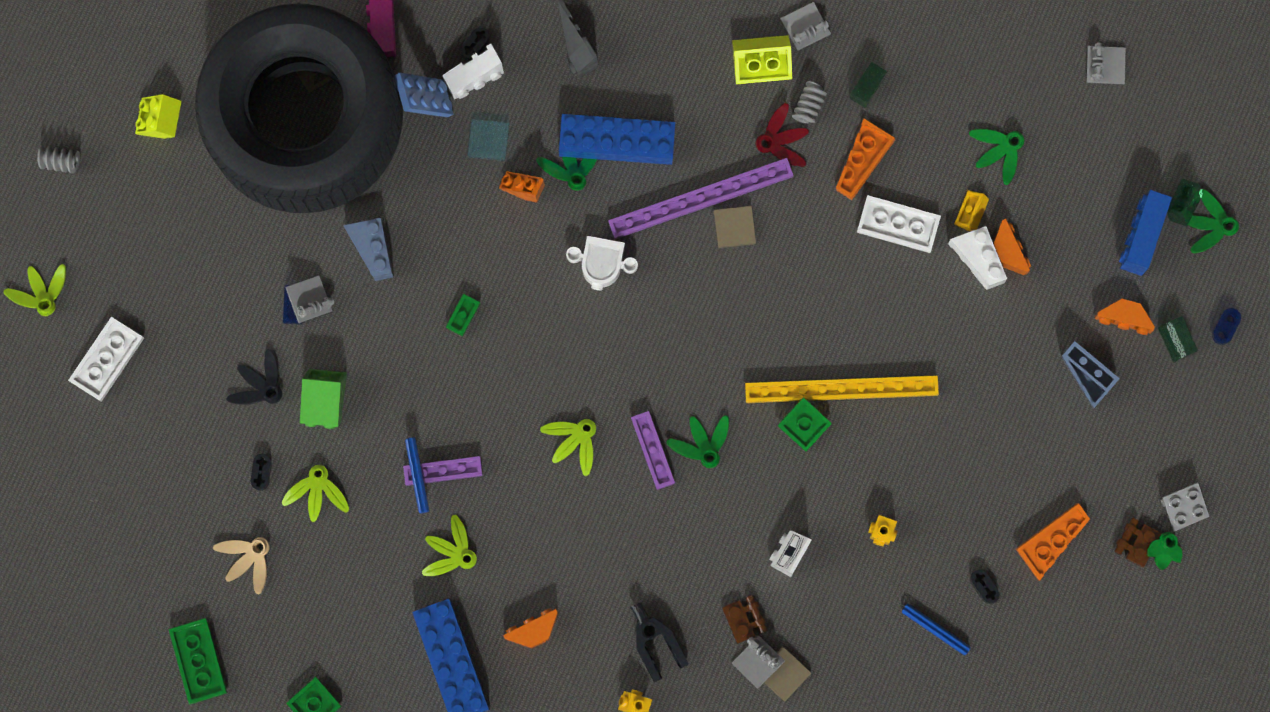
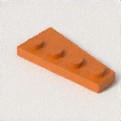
[836,119,895,200]
[1016,503,1090,581]

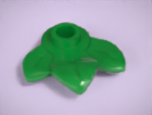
[1147,532,1182,570]

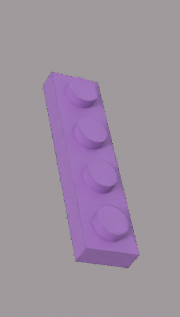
[631,411,675,490]
[403,456,483,486]

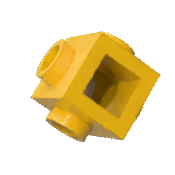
[868,515,898,547]
[618,689,652,712]

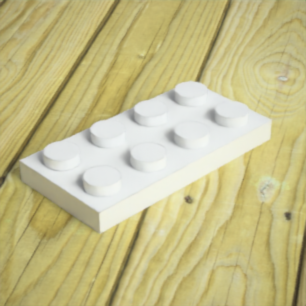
[857,195,941,253]
[68,317,144,402]

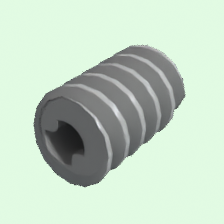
[792,81,827,124]
[37,145,80,174]

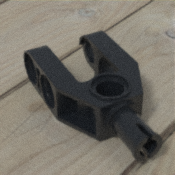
[630,602,689,683]

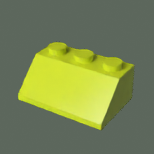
[732,35,792,84]

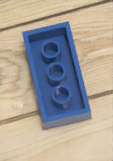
[1119,190,1172,276]

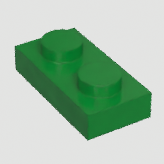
[446,294,481,337]

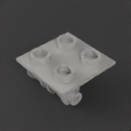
[780,2,831,51]
[1087,43,1126,84]
[285,276,334,323]
[1160,482,1209,531]
[732,636,785,689]

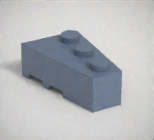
[343,218,394,281]
[1061,341,1120,408]

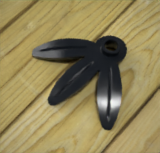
[226,349,283,405]

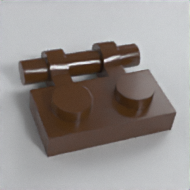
[1114,518,1162,568]
[722,595,768,644]

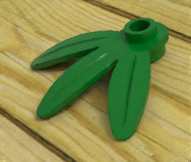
[969,129,1025,185]
[536,157,597,191]
[1182,189,1239,253]
[666,415,729,468]

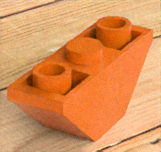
[499,171,545,202]
[993,219,1031,275]
[1095,299,1155,335]
[503,608,558,649]

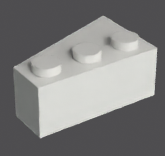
[442,44,504,99]
[948,226,1007,290]

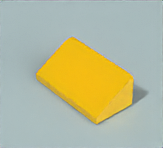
[954,190,989,232]

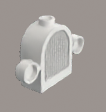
[566,236,638,291]

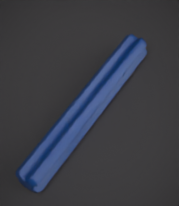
[405,437,429,513]
[902,604,971,655]

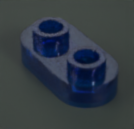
[1212,308,1241,345]

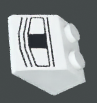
[769,530,811,577]

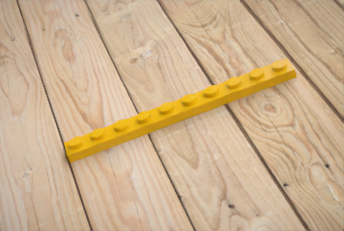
[745,376,939,403]

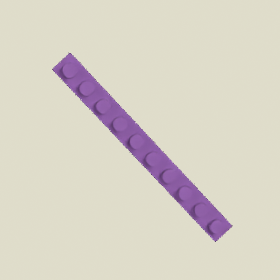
[608,158,793,239]

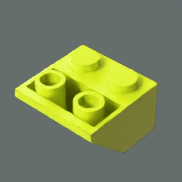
[135,94,182,139]

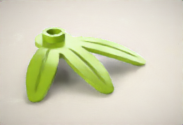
[3,264,66,316]
[540,419,596,476]
[282,465,349,522]
[422,515,477,576]

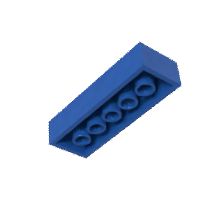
[559,114,675,165]
[412,599,490,712]

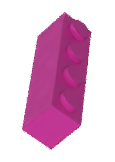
[366,0,396,57]

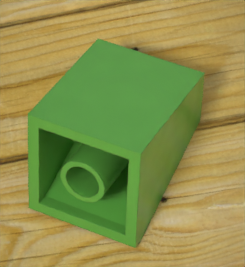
[300,369,347,429]

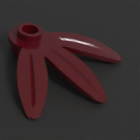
[755,103,809,167]

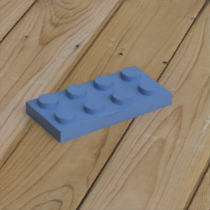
[394,73,454,117]

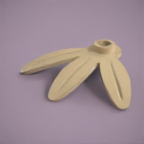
[213,537,270,594]

